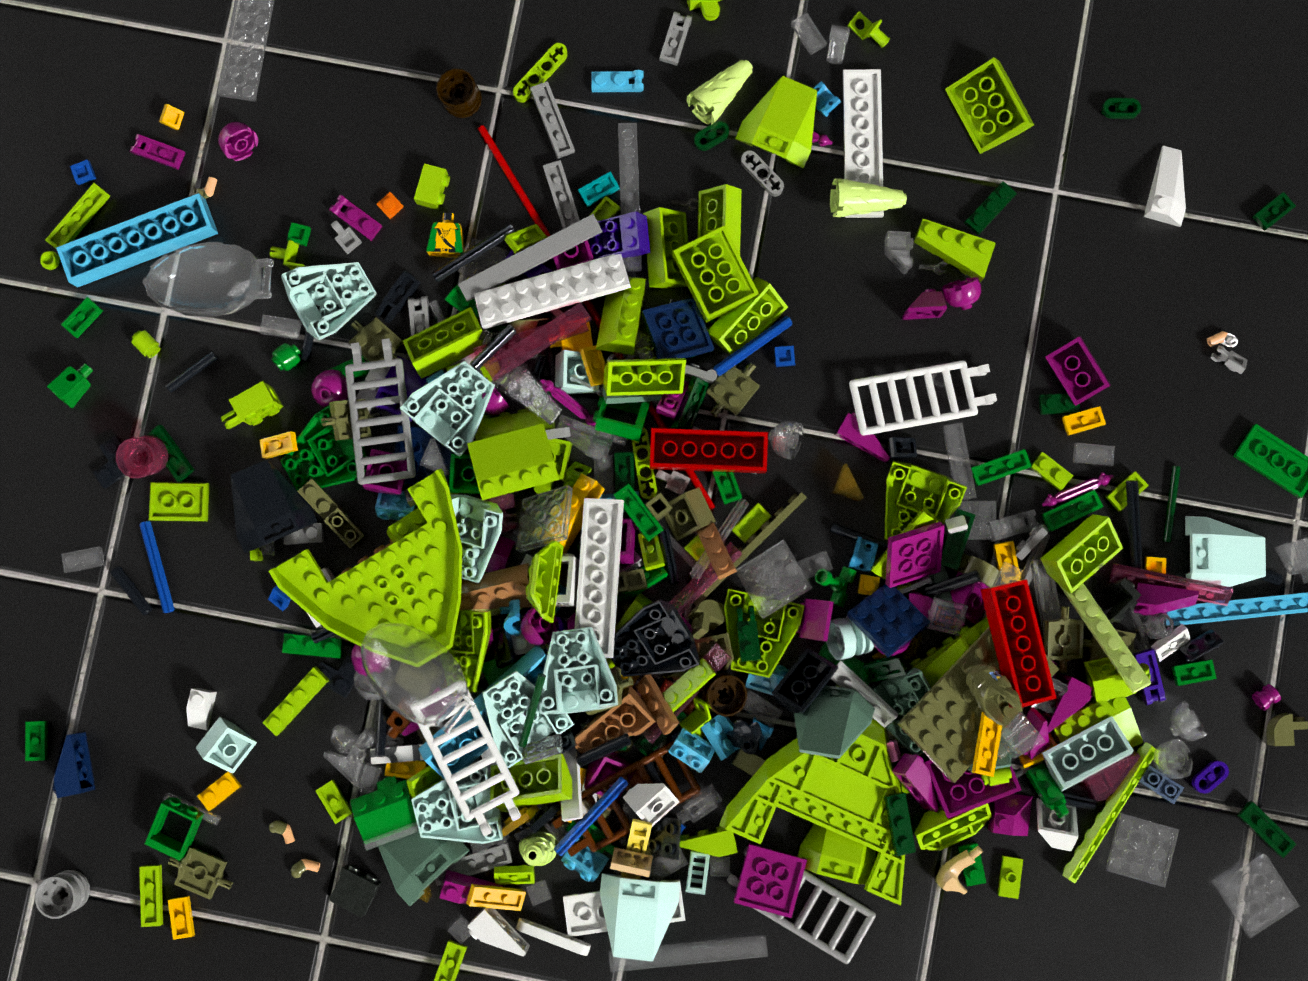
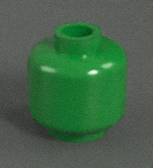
[271,343,301,371]

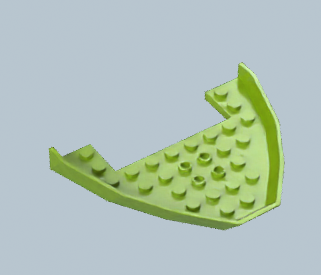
[269,469,462,667]
[719,719,905,906]

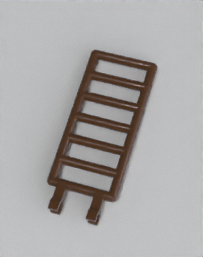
[551,741,701,857]

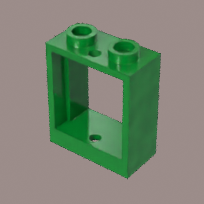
[593,396,650,441]
[145,797,204,861]

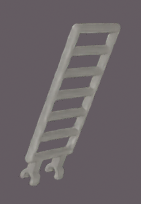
[345,338,416,485]
[727,846,876,964]

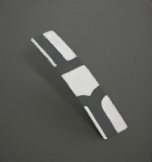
[370,744,424,764]

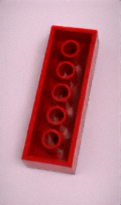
[650,428,768,473]
[980,579,1057,708]

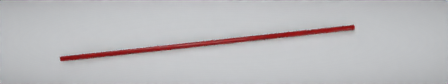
[478,125,715,510]

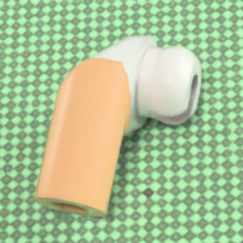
[1207,331,1238,347]

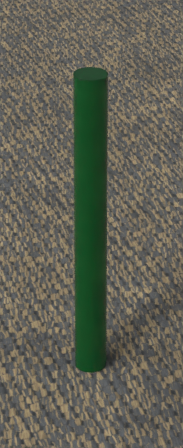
[1163,466,1181,543]
[518,673,546,747]

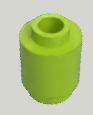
[131,330,161,358]
[981,767,1012,786]

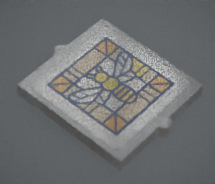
[926,597,968,636]

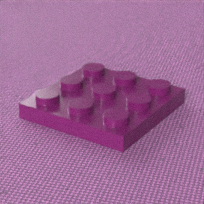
[885,522,944,588]
[734,843,807,918]

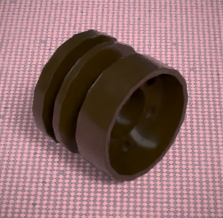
[436,69,482,118]
[699,671,747,717]

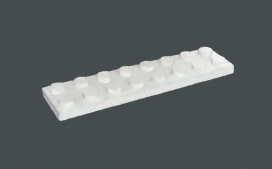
[843,69,884,218]
[474,254,631,330]
[575,498,624,658]

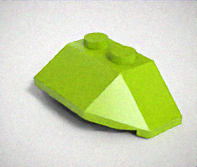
[526,541,564,623]
[915,803,992,851]

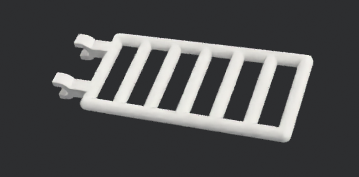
[849,361,997,435]
[410,680,521,836]

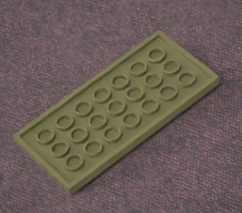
[898,627,1059,783]

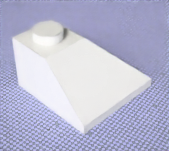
[623,783,679,826]
[1036,798,1079,851]

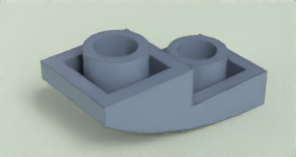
[1139,765,1184,804]

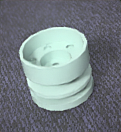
[826,617,874,660]

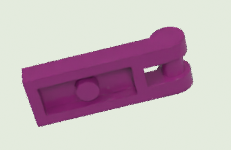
[130,134,185,170]
[329,194,382,241]

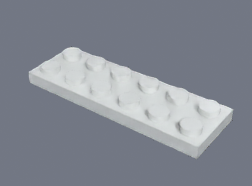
[563,879,685,937]

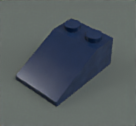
[53,732,95,798]

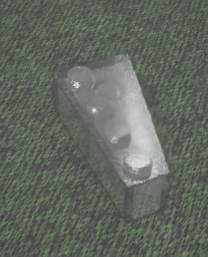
[491,352,562,425]

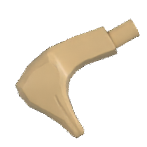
[935,846,983,894]

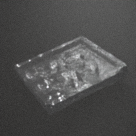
[516,485,573,553]
[736,539,812,619]
[1105,813,1179,888]
[1215,854,1300,938]

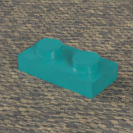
[578,171,620,208]

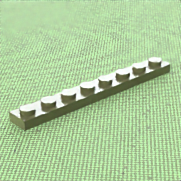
[692,492,807,606]

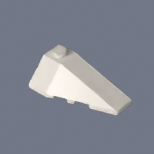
[1144,146,1186,227]

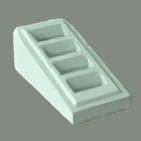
[686,851,710,895]

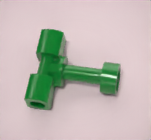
[815,566,857,607]

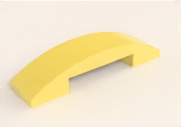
[621,819,652,879]

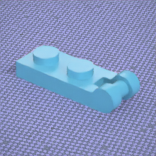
[592,70,644,92]

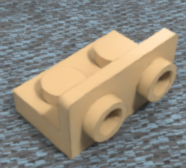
[610,847,653,877]

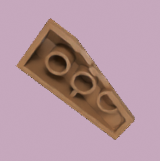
[575,686,656,754]

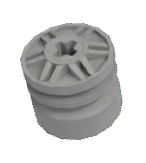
[35,870,90,919]

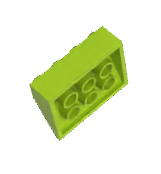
[945,58,1034,154]
[672,225,759,323]
[467,423,559,500]
[1050,697,1143,748]

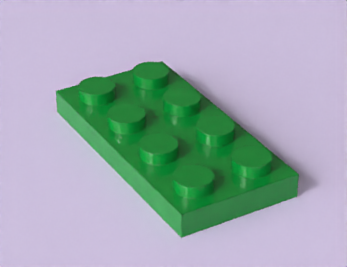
[1233,424,1308,499]

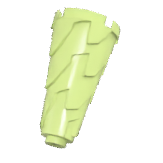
[687,60,753,125]
[830,178,907,217]
[519,826,558,866]

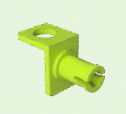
[848,11,890,48]
[270,240,306,270]
[558,462,592,499]
[680,695,711,738]

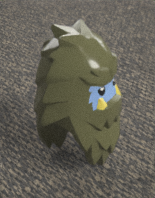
[964,664,1023,726]

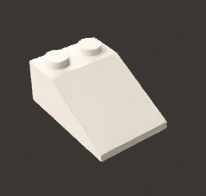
[467,908,530,956]

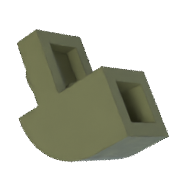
[629,493,672,534]
[951,554,1001,587]
[687,600,725,640]
[1266,713,1308,746]

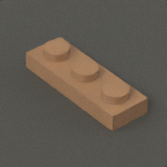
[697,523,737,580]
[635,674,679,735]

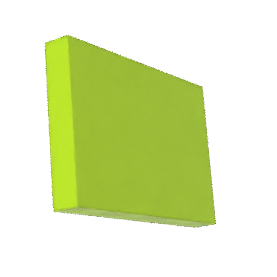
[149,482,209,522]

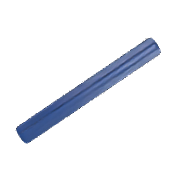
[713,316,793,376]
[139,521,175,613]
[554,777,628,856]

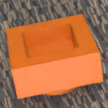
[376,192,404,219]

